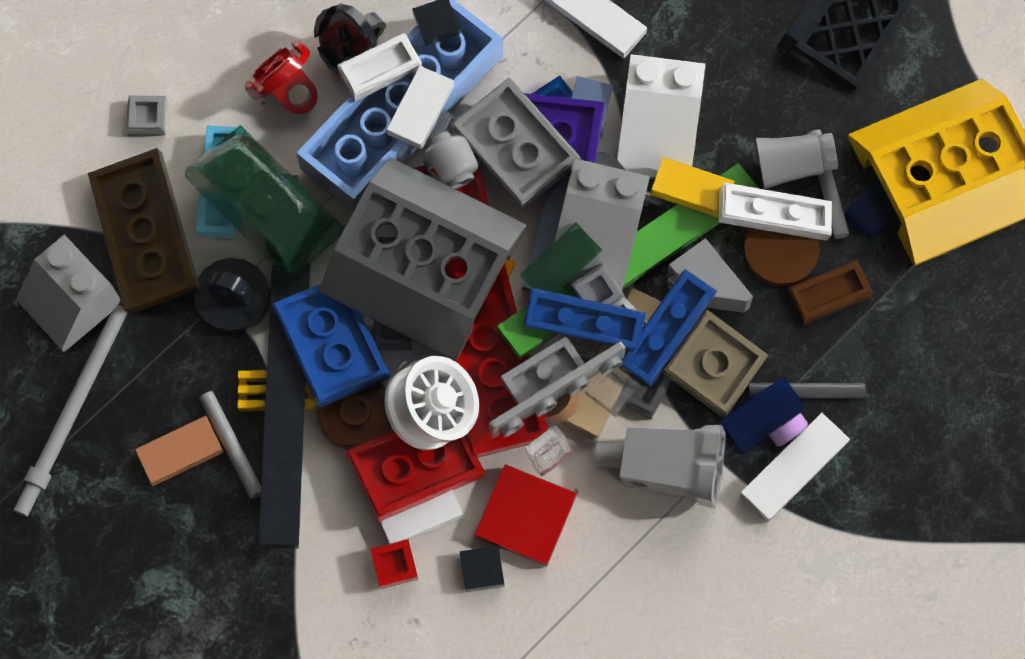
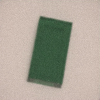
[520,222,603,293]

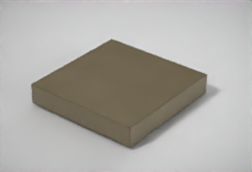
[662,310,768,418]

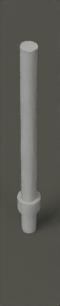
[13,305,128,517]

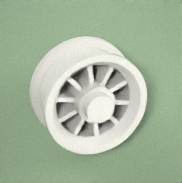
[385,356,479,450]

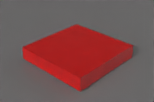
[474,464,577,567]

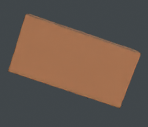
[135,416,224,486]

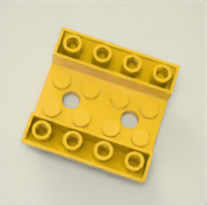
[847,79,1025,266]

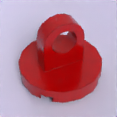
[245,41,318,114]

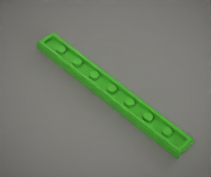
[496,163,759,360]

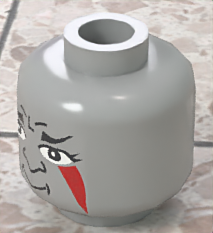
[422,132,478,189]

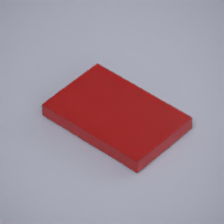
[345,431,485,522]

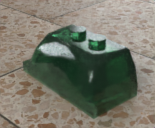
[184,125,345,281]

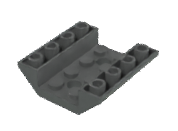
[319,157,527,362]

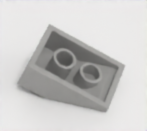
[546,159,650,290]

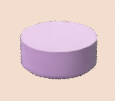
[769,413,808,447]

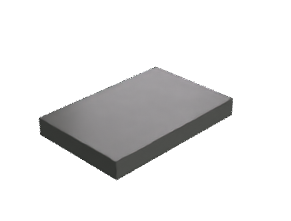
[451,77,581,209]

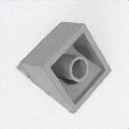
[16,235,122,352]

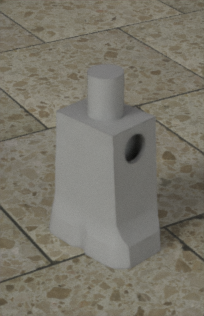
[595,425,726,509]

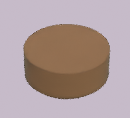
[544,393,579,423]

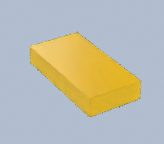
[650,157,735,218]

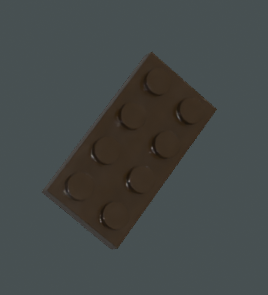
[88,148,200,314]

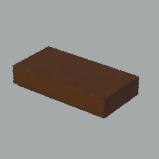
[787,260,873,325]

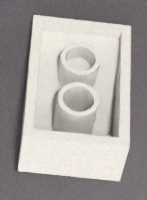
[617,54,705,180]

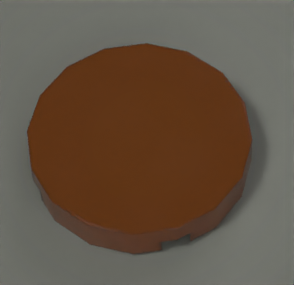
[743,228,820,288]
[317,383,391,450]

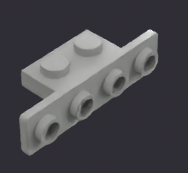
[489,336,626,438]

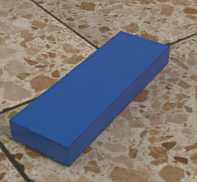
[621,269,717,387]
[523,288,646,351]

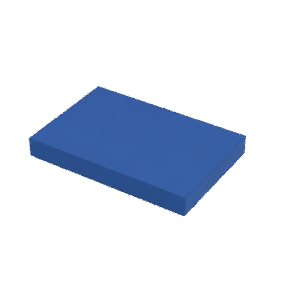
[272,284,390,408]

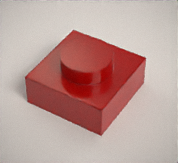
[370,539,419,590]

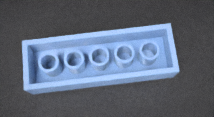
[296,0,503,212]

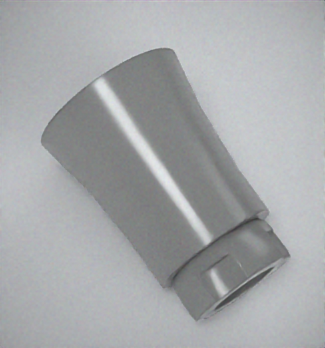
[756,133,838,190]

